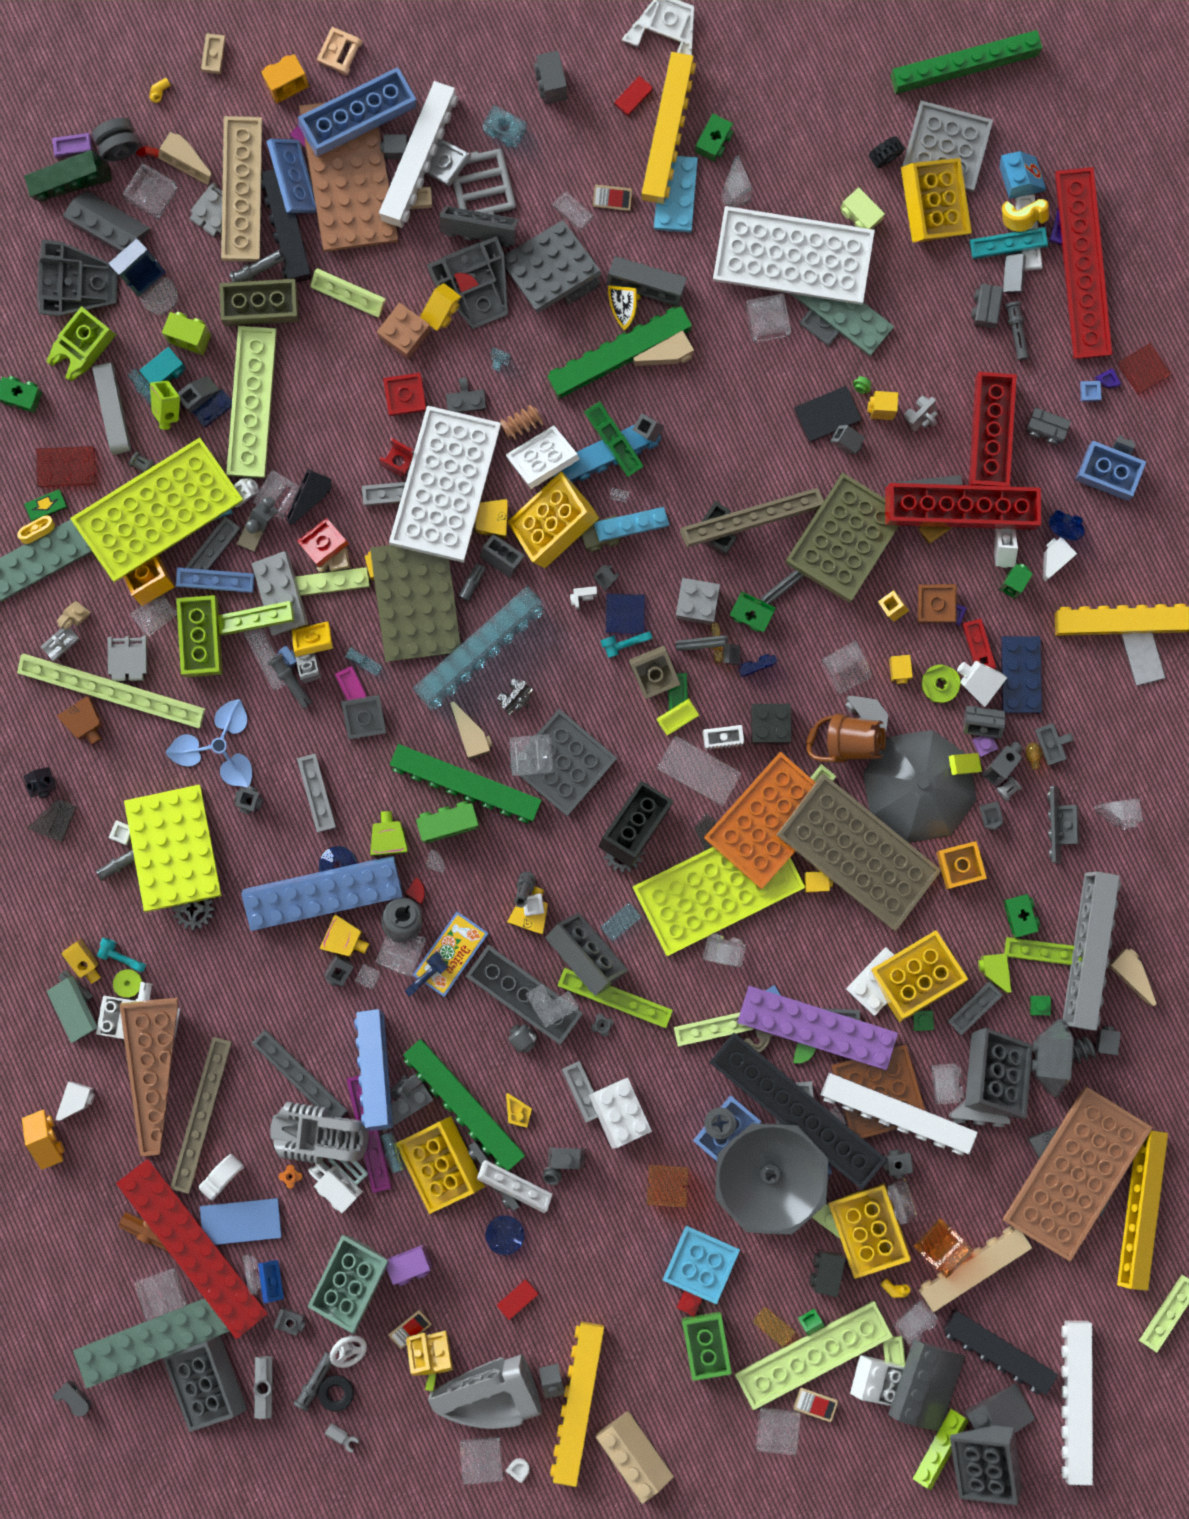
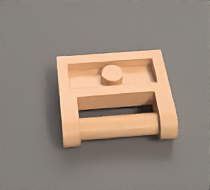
[317,27,363,76]

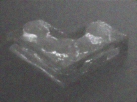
[526,984,579,1028]

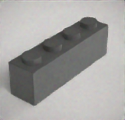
[606,256,687,306]

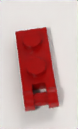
[962,618,996,670]

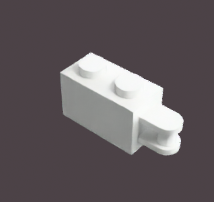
[309,1161,363,1213]

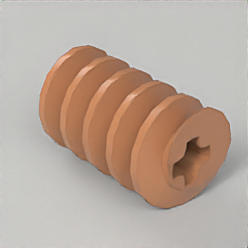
[500,405,544,441]

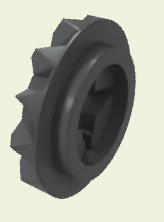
[704,1107,736,1139]

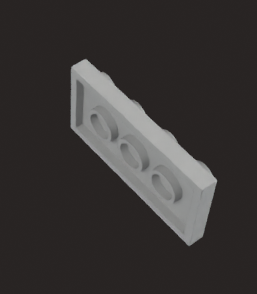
[252,551,308,636]

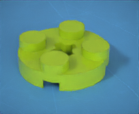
[921,664,961,703]

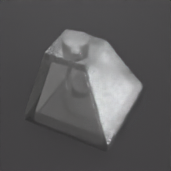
[721,155,753,208]

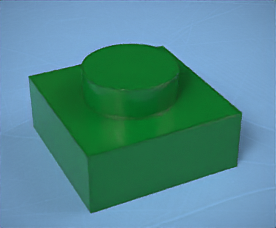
[1030,996,1051,1015]
[913,1011,934,1031]
[798,1308,825,1336]

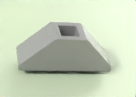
[296,652,322,683]
[845,696,888,731]
[949,1101,1010,1127]

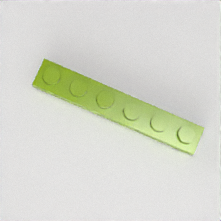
[557,968,673,1028]

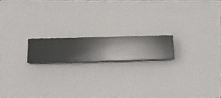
[251,1029,349,1118]

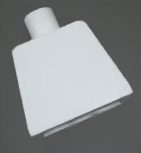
[957,661,1007,707]

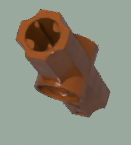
[118,1211,167,1251]

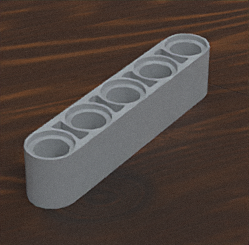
[93,362,131,455]

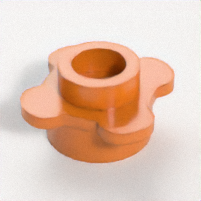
[279,1165,302,1188]

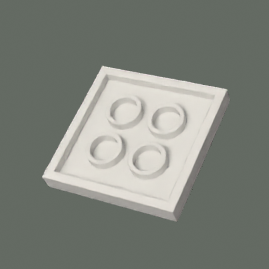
[506,425,579,489]

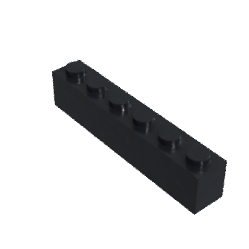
[261,169,312,283]
[942,1309,1058,1395]

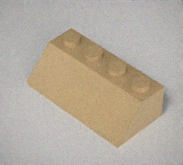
[596,1411,674,1504]

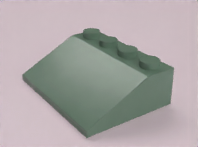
[308,1235,389,1334]

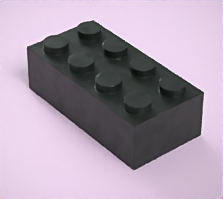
[598,781,674,867]

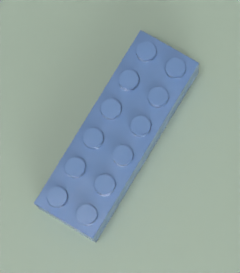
[298,67,416,157]

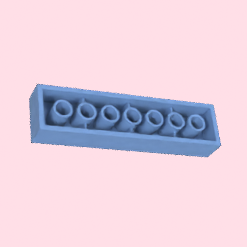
[241,856,403,931]

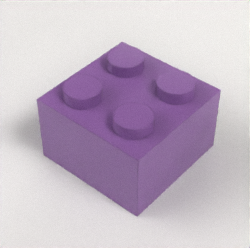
[386,1244,433,1286]

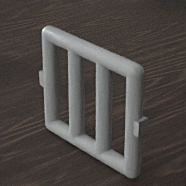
[453,149,516,214]

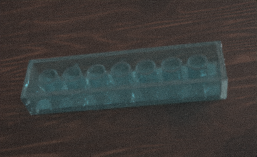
[412,586,544,710]

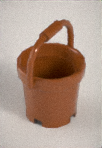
[806,713,886,764]

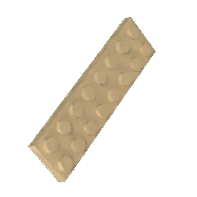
[221,116,262,262]

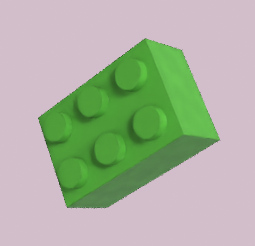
[416,801,480,844]
[682,1312,731,1381]

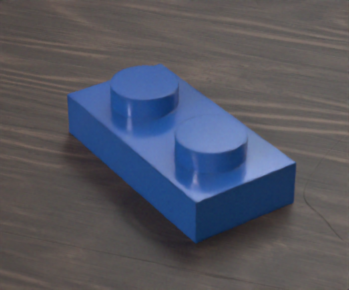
[258,1260,284,1303]

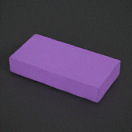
[52,133,93,158]

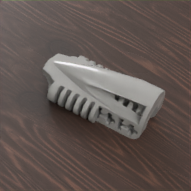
[270,1102,369,1164]

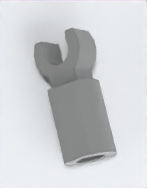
[324,1423,360,1453]

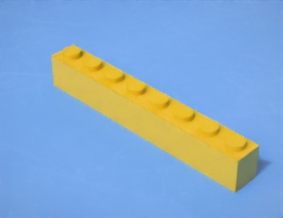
[642,52,696,204]
[1054,604,1189,636]
[1117,1130,1168,1290]
[550,1321,604,1487]

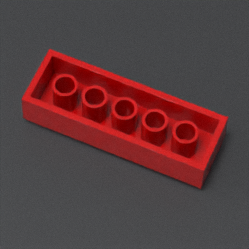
[969,372,1017,487]

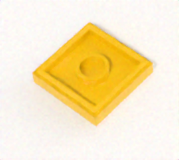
[292,621,333,657]

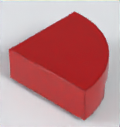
[136,146,159,158]
[454,273,478,292]
[405,877,425,904]

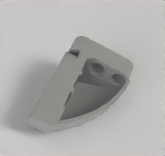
[428,1354,542,1429]

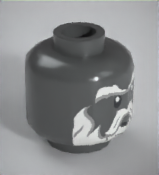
[508,1024,537,1053]

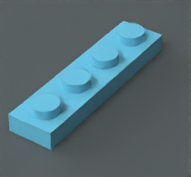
[594,507,669,542]

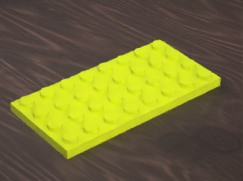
[70,438,243,583]
[633,847,805,956]

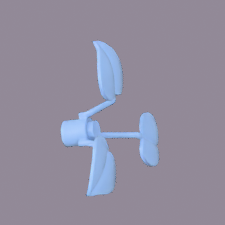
[166,700,252,787]

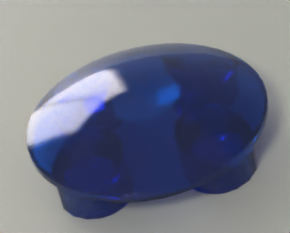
[1049,510,1085,541]
[485,1215,524,1255]

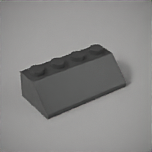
[63,190,150,254]
[440,206,520,247]
[545,913,629,996]

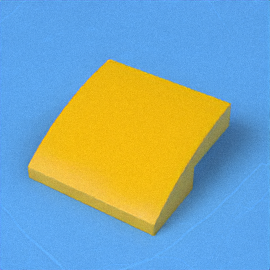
[406,1331,453,1376]

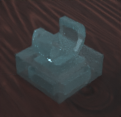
[490,348,511,371]

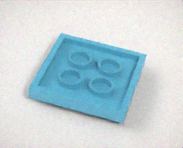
[662,1225,740,1304]

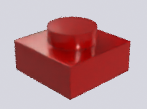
[676,1290,702,1316]

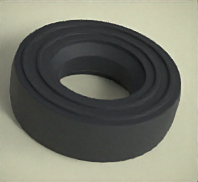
[318,1375,354,1412]

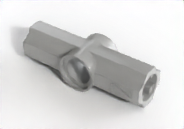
[254,1356,274,1419]

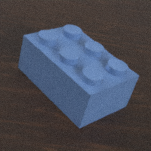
[1075,441,1146,501]
[693,1095,761,1161]

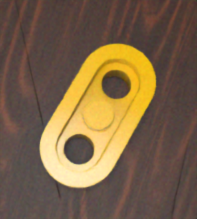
[17,516,55,544]

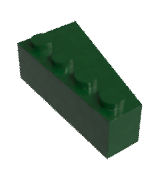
[24,150,113,202]

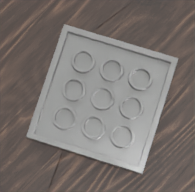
[901,101,993,192]

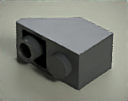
[178,376,220,414]

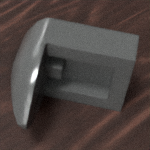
[979,801,1003,831]

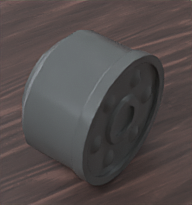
[381,898,422,942]

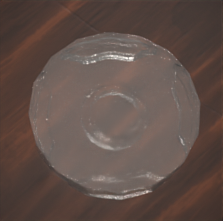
[140,276,178,314]

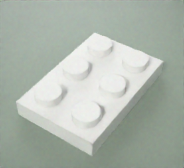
[846,947,894,1016]

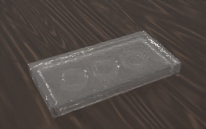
[656,735,742,807]

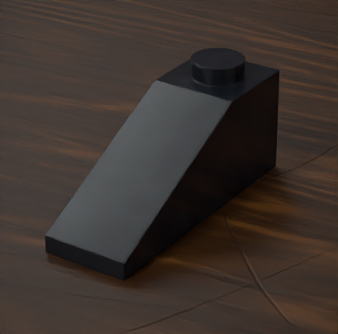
[285,468,332,525]

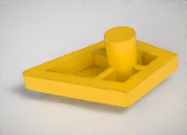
[506,1093,532,1127]

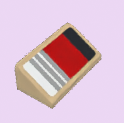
[593,185,632,211]
[388,1309,432,1349]
[793,1388,838,1423]

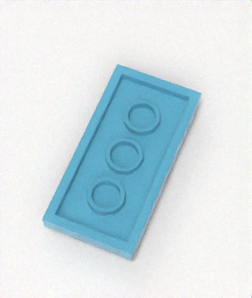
[654,156,697,233]

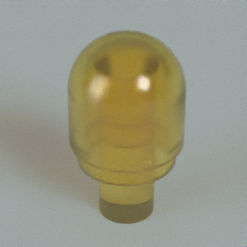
[1025,742,1042,770]

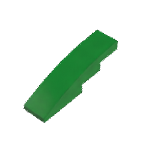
[583,402,644,477]

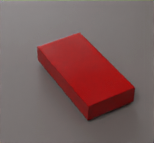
[614,76,653,116]
[496,1279,539,1320]

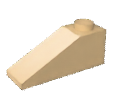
[158,132,211,185]
[633,331,694,366]
[450,702,493,759]
[1108,949,1157,1006]

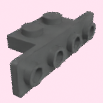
[1048,786,1080,864]

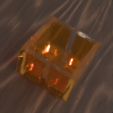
[646,1164,688,1207]
[913,1218,974,1279]

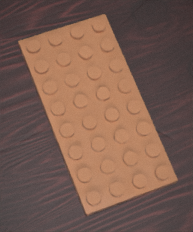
[299,102,398,252]
[1002,1086,1153,1262]

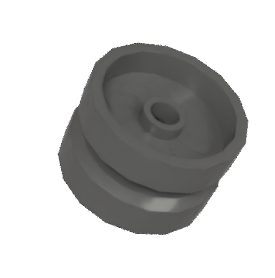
[92,118,141,162]

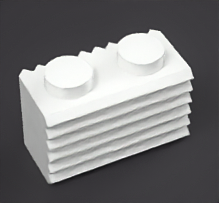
[703,725,744,751]

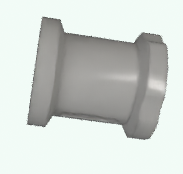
[996,776,1022,802]

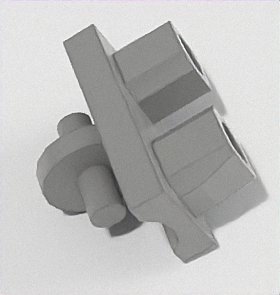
[904,396,938,432]
[40,628,80,661]

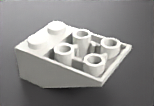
[850,1355,904,1406]

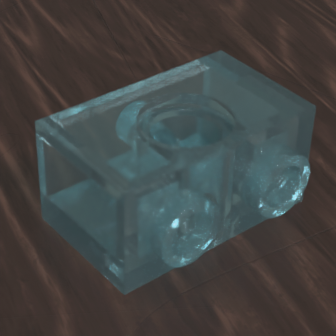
[483,105,527,148]

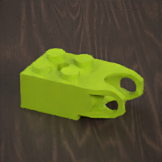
[46,306,117,382]

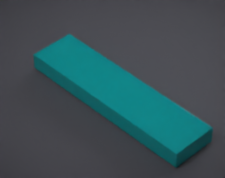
[970,227,1048,260]

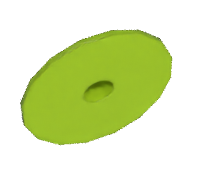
[113,969,142,998]

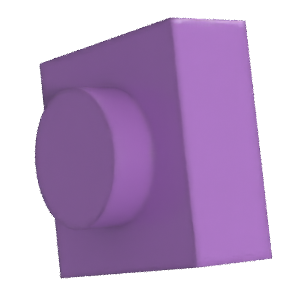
[972,736,998,757]

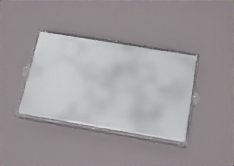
[1120,633,1166,687]

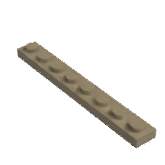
[680,488,824,548]
[170,1037,232,1194]

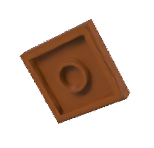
[918,584,957,623]

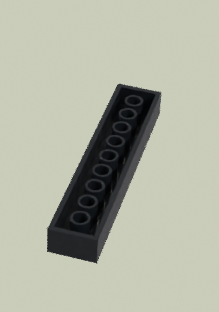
[709,1032,887,1190]

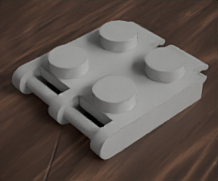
[189,182,223,237]
[108,636,148,681]

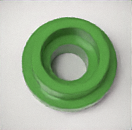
[853,377,871,394]

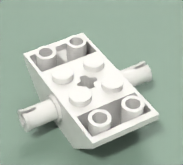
[96,982,180,1059]

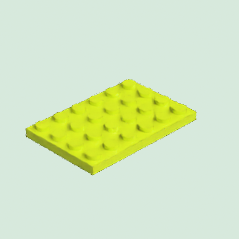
[124,785,222,913]

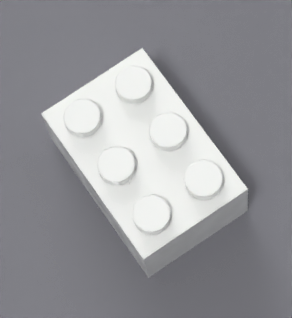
[588,1078,652,1149]

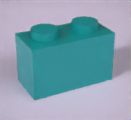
[139,346,186,384]

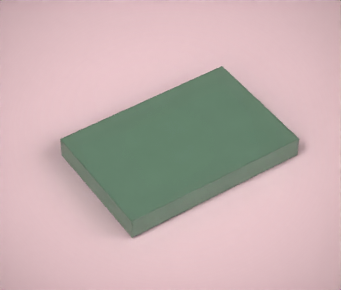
[46,976,98,1043]

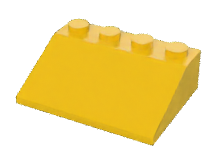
[901,158,972,243]
[507,472,599,568]
[871,930,968,1023]
[395,1116,485,1214]
[828,1182,911,1279]

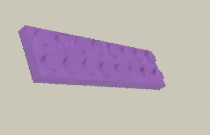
[737,986,898,1070]

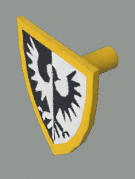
[608,285,641,331]

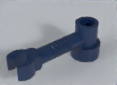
[405,951,449,997]

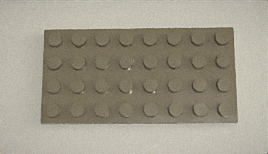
[776,774,941,931]

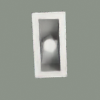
[994,529,1018,568]
[1043,537,1077,582]
[55,1082,95,1121]

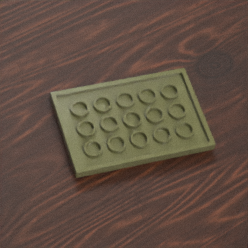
[785,472,899,603]
[370,545,461,662]

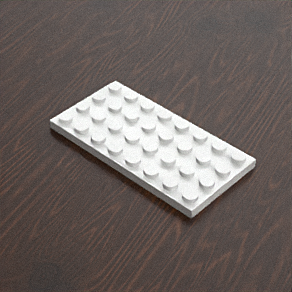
[713,206,875,305]
[389,406,501,563]

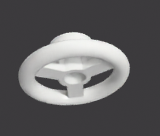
[330,1336,367,1368]

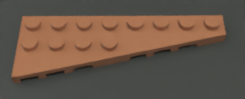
[119,998,179,1156]

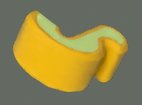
[1002,199,1049,232]

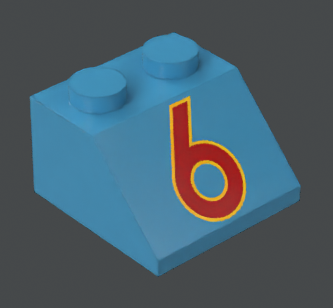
[999,151,1046,199]

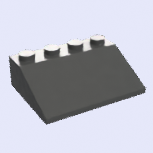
[965,1028,1032,1119]
[163,1335,247,1432]
[888,1339,965,1431]
[950,1426,1023,1505]

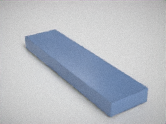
[176,567,254,593]

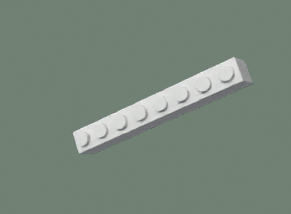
[379,81,458,228]
[821,1073,977,1156]
[1061,1321,1092,1485]

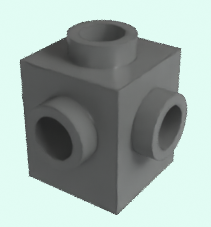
[234,786,264,815]
[882,1149,913,1179]

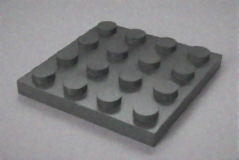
[504,220,602,313]
[509,709,617,817]

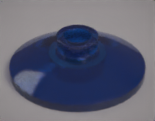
[319,846,357,872]

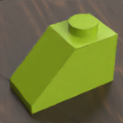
[978,953,1011,993]

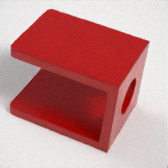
[379,438,414,478]

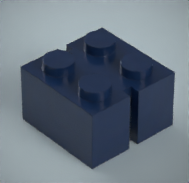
[108,238,166,297]

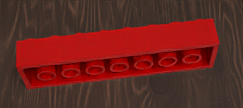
[885,483,1041,530]

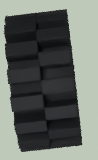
[868,136,905,169]

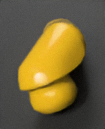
[150,78,171,103]
[880,1278,910,1298]

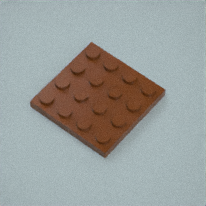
[831,1044,925,1139]

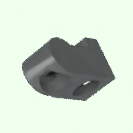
[52,1380,92,1417]

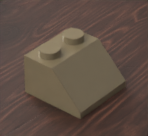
[629,646,680,699]

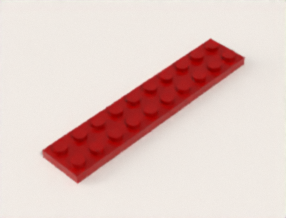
[1055,167,1112,360]
[116,1159,267,1339]

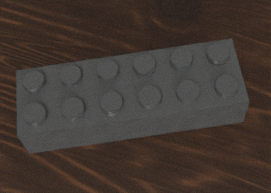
[466,945,583,1045]

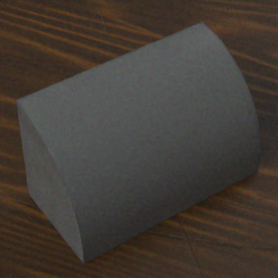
[480,534,524,578]

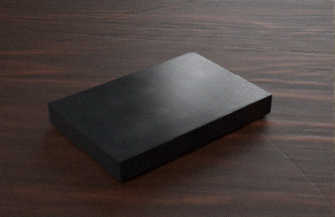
[794,385,862,443]

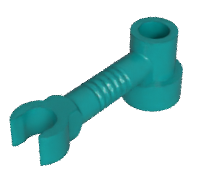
[600,631,652,658]
[96,937,146,972]

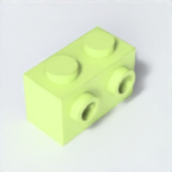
[840,187,885,229]

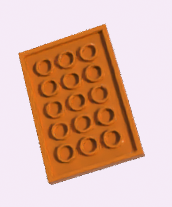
[704,751,816,890]

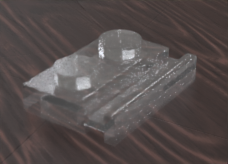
[130,594,177,637]

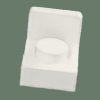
[233,478,260,507]
[570,586,597,610]

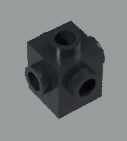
[23,767,57,799]

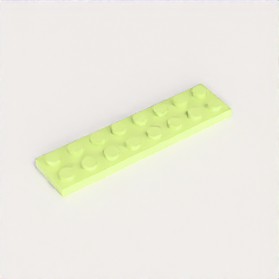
[226,326,277,478]
[735,1301,893,1410]

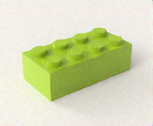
[176,595,223,677]

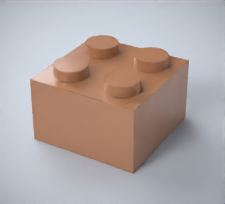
[377,302,431,360]

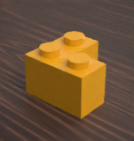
[22,1109,64,1170]

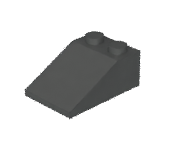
[964,1383,1035,1433]

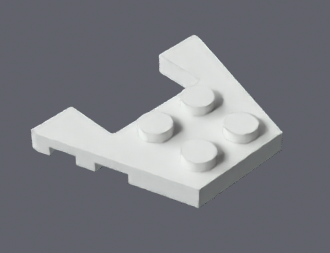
[622,0,694,55]

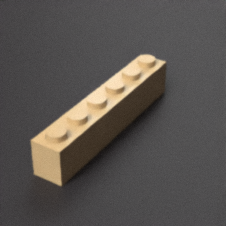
[918,1226,1032,1312]

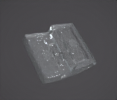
[509,734,554,777]
[375,935,427,977]

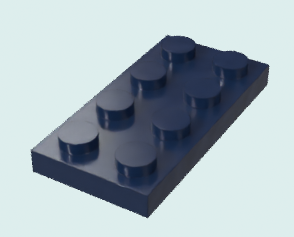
[1001,636,1042,713]

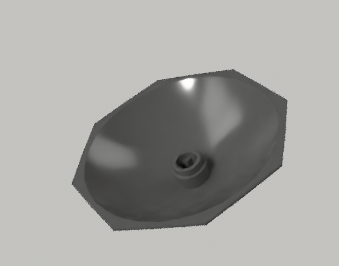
[863,730,977,842]
[715,1123,828,1234]

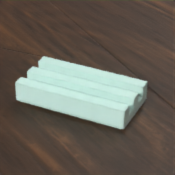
[327,1158,368,1185]

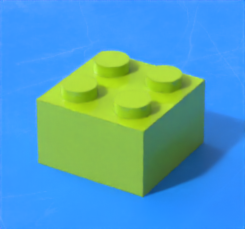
[162,312,211,355]

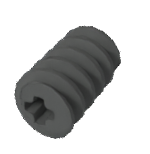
[1072,1037,1096,1066]

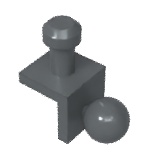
[246,497,279,534]

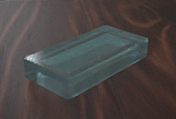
[600,902,641,942]

